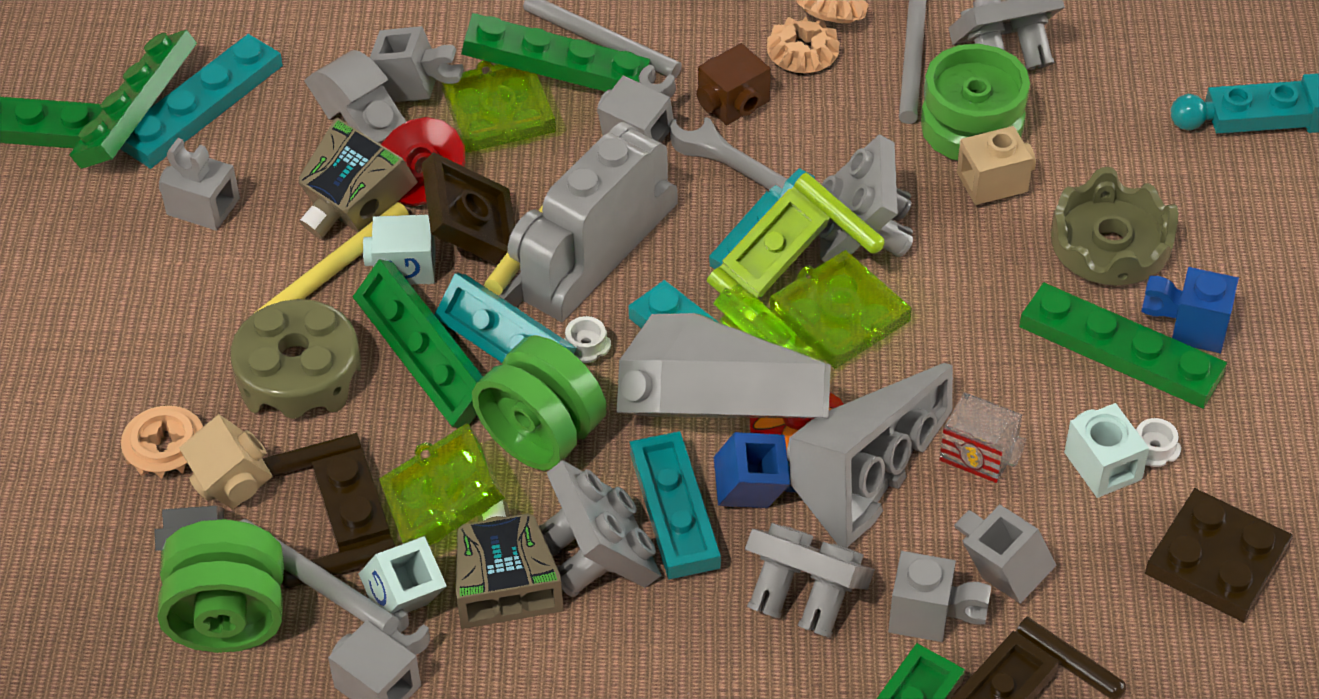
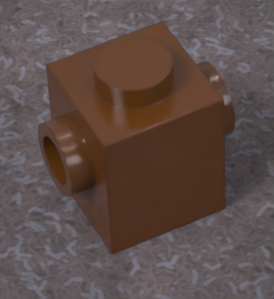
[696,43,771,126]

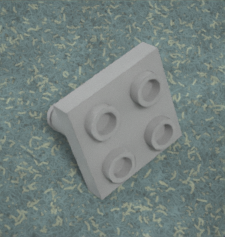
[949,0,1065,71]
[819,134,913,267]
[539,460,661,597]
[745,523,875,638]

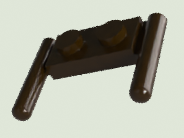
[262,433,395,588]
[951,617,1126,699]

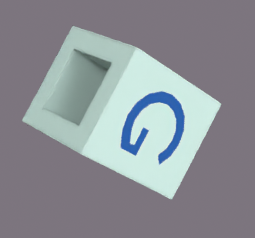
[363,215,436,285]
[358,536,447,614]

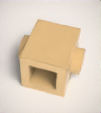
[957,126,1036,205]
[179,414,273,510]

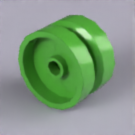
[921,43,1030,161]
[472,335,607,471]
[157,519,284,653]

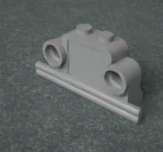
[498,122,678,322]

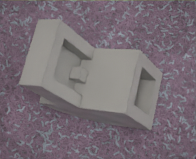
[304,50,406,143]

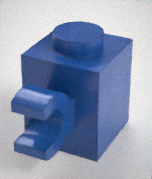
[1141,267,1239,354]
[714,432,796,508]

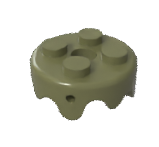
[1050,167,1179,286]
[230,299,361,419]

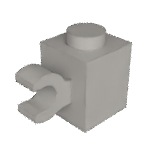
[369,26,464,102]
[597,65,676,143]
[159,138,240,231]
[954,504,1057,604]
[888,551,991,642]
[328,609,430,699]

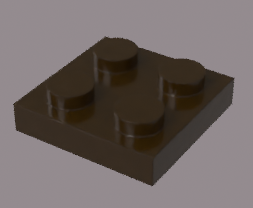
[422,152,515,265]
[1145,488,1293,623]

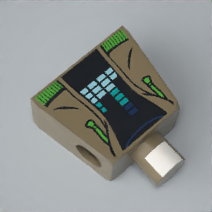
[299,118,418,239]
[456,499,563,629]

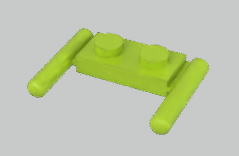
[707,172,885,348]

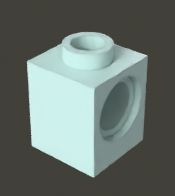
[1064,403,1149,498]

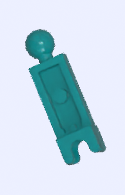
[1170,73,1319,134]

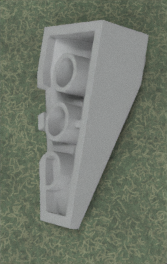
[617,313,831,418]
[787,363,953,548]

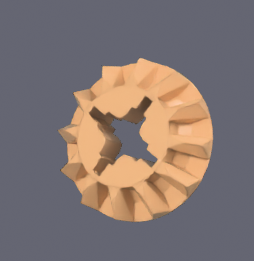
[796,0,868,23]
[767,15,840,73]
[121,406,203,479]

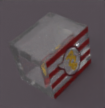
[939,392,1026,483]

